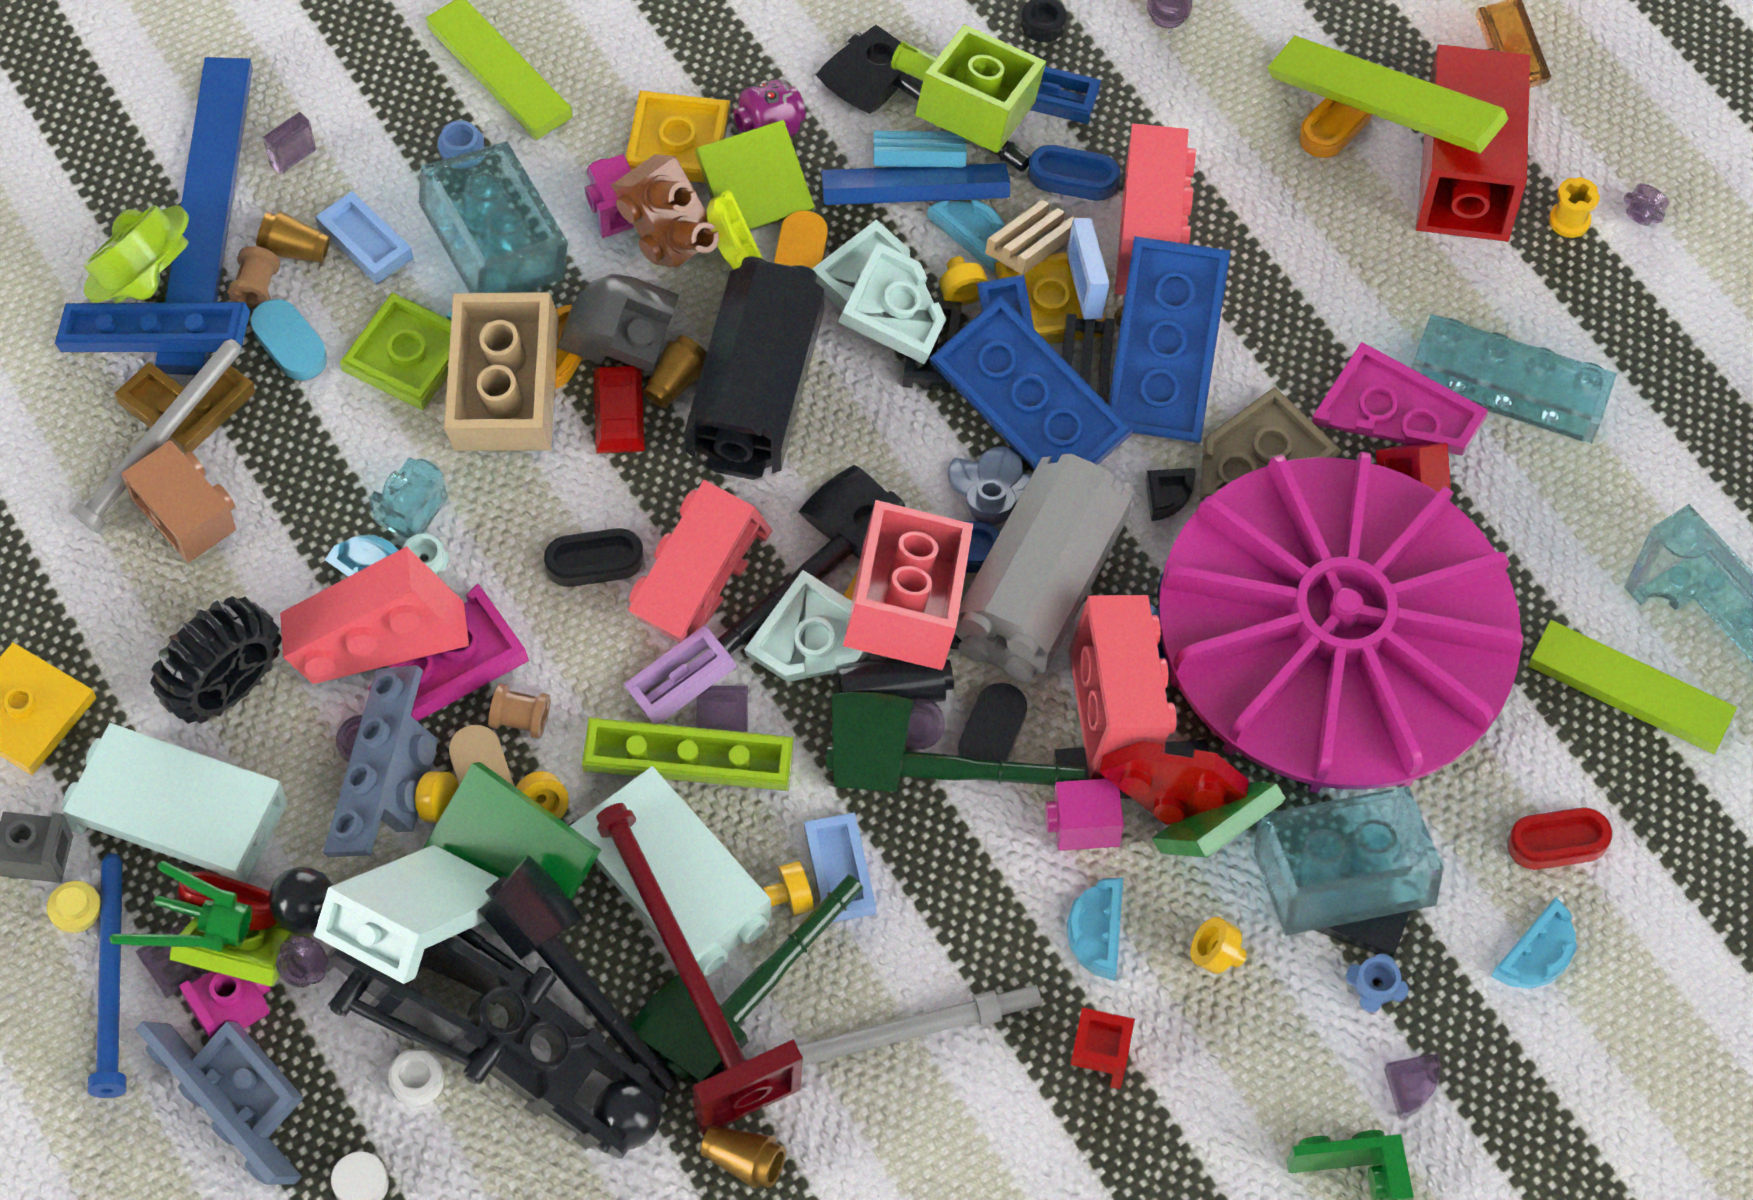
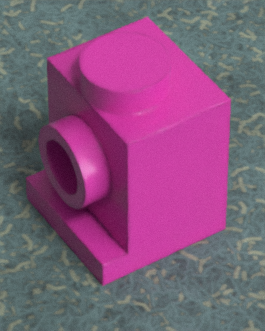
[584,154,635,238]
[179,971,271,1040]

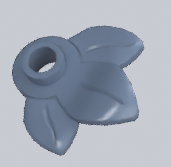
[948,446,1032,525]

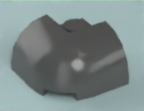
[557,274,679,373]

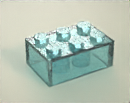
[419,141,568,293]
[1254,786,1444,936]

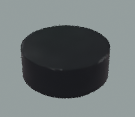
[1021,0,1067,43]

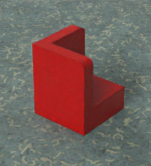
[1376,443,1451,492]
[1070,1007,1135,1090]

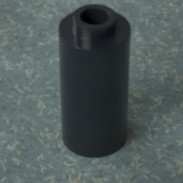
[837,658,954,706]

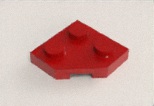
[1099,741,1249,825]

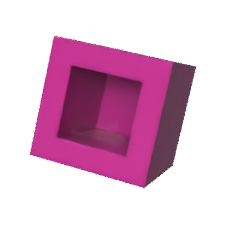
[1045,779,1124,851]

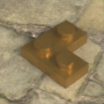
[114,362,256,454]

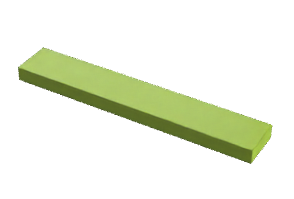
[1267,35,1509,154]

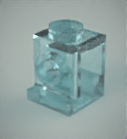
[369,457,448,539]

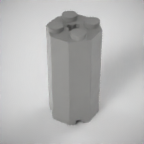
[955,454,1132,682]

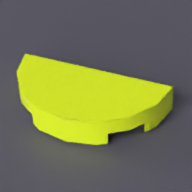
[706,190,763,269]

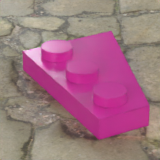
[1312,342,1488,456]
[368,584,529,721]

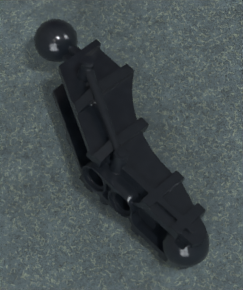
[268,867,666,1159]

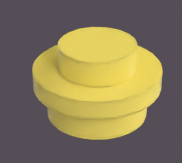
[47,881,101,933]

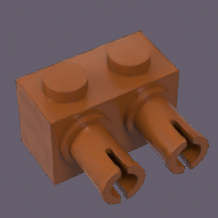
[611,154,719,268]

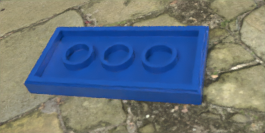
[1108,236,1231,443]
[929,295,1132,471]

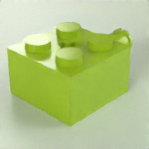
[891,24,1047,153]

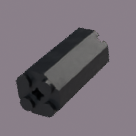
[684,256,824,480]

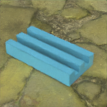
[873,130,967,168]

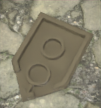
[1200,387,1341,501]

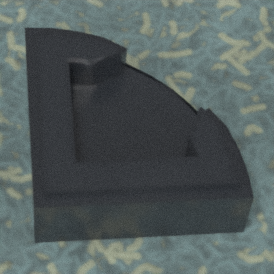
[1145,468,1196,521]

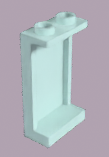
[62,723,288,884]
[570,766,771,975]
[314,845,499,984]

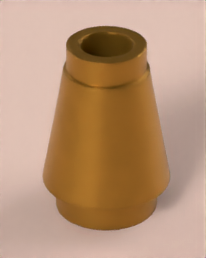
[256,211,330,263]
[643,335,707,409]
[700,1125,786,1189]

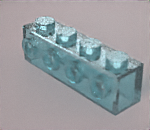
[1412,314,1617,444]

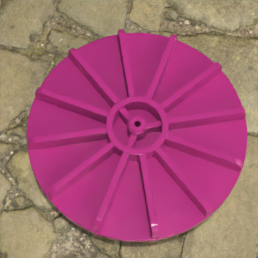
[1158,452,1524,793]

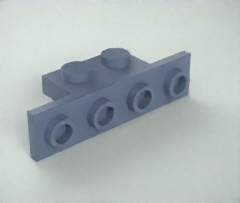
[323,665,439,857]
[135,1021,304,1185]

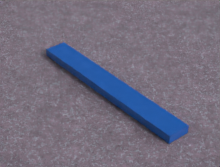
[155,57,253,375]

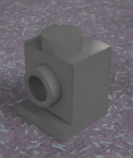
[0,811,73,883]

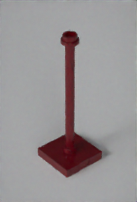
[596,803,803,1136]

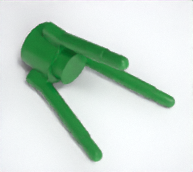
[109,861,252,952]

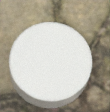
[388,1048,445,1106]
[331,1152,389,1200]

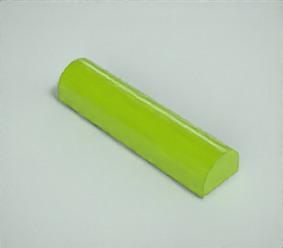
[582,717,794,791]

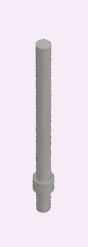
[745,985,1042,1066]

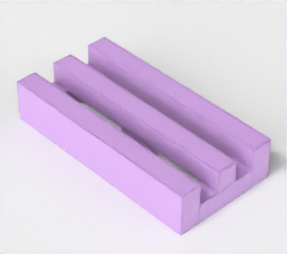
[623,624,737,724]

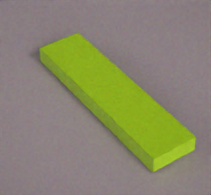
[426,0,573,141]
[1528,620,1737,755]

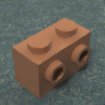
[121,440,237,563]

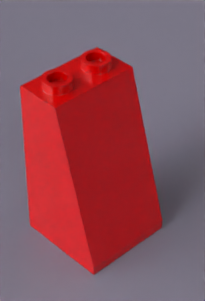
[1416,44,1530,242]

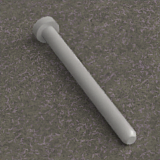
[70,339,241,533]

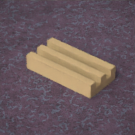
[985,199,1077,275]

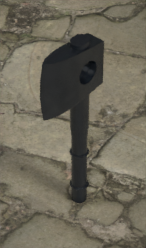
[815,24,1031,172]
[717,465,905,655]
[478,855,678,1093]

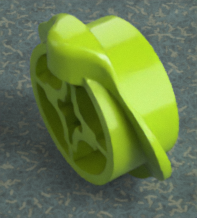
[83,205,189,303]

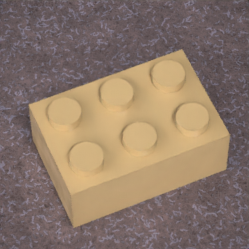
[444,293,559,451]

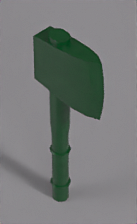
[826,692,1085,792]
[630,874,863,1084]

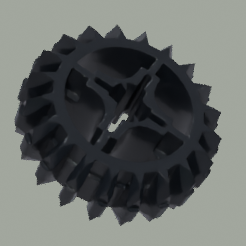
[150,596,282,724]

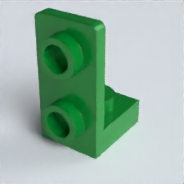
[1287,1130,1414,1200]

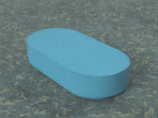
[251,299,327,381]

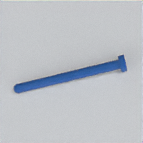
[87,853,127,1098]

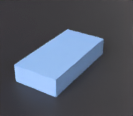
[315,191,413,285]
[1067,218,1109,319]
[804,812,876,923]

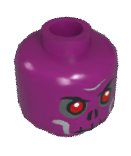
[733,79,806,137]

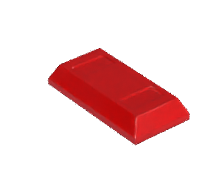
[594,366,645,454]

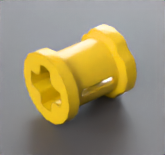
[1549,177,1600,238]

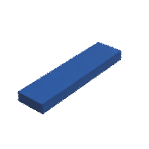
[821,163,1010,205]
[55,302,251,352]

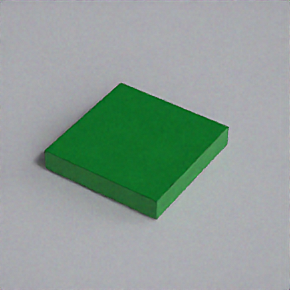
[1152,782,1286,858]

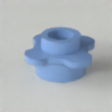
[1346,954,1409,1013]

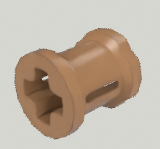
[227,246,280,309]
[488,683,551,739]

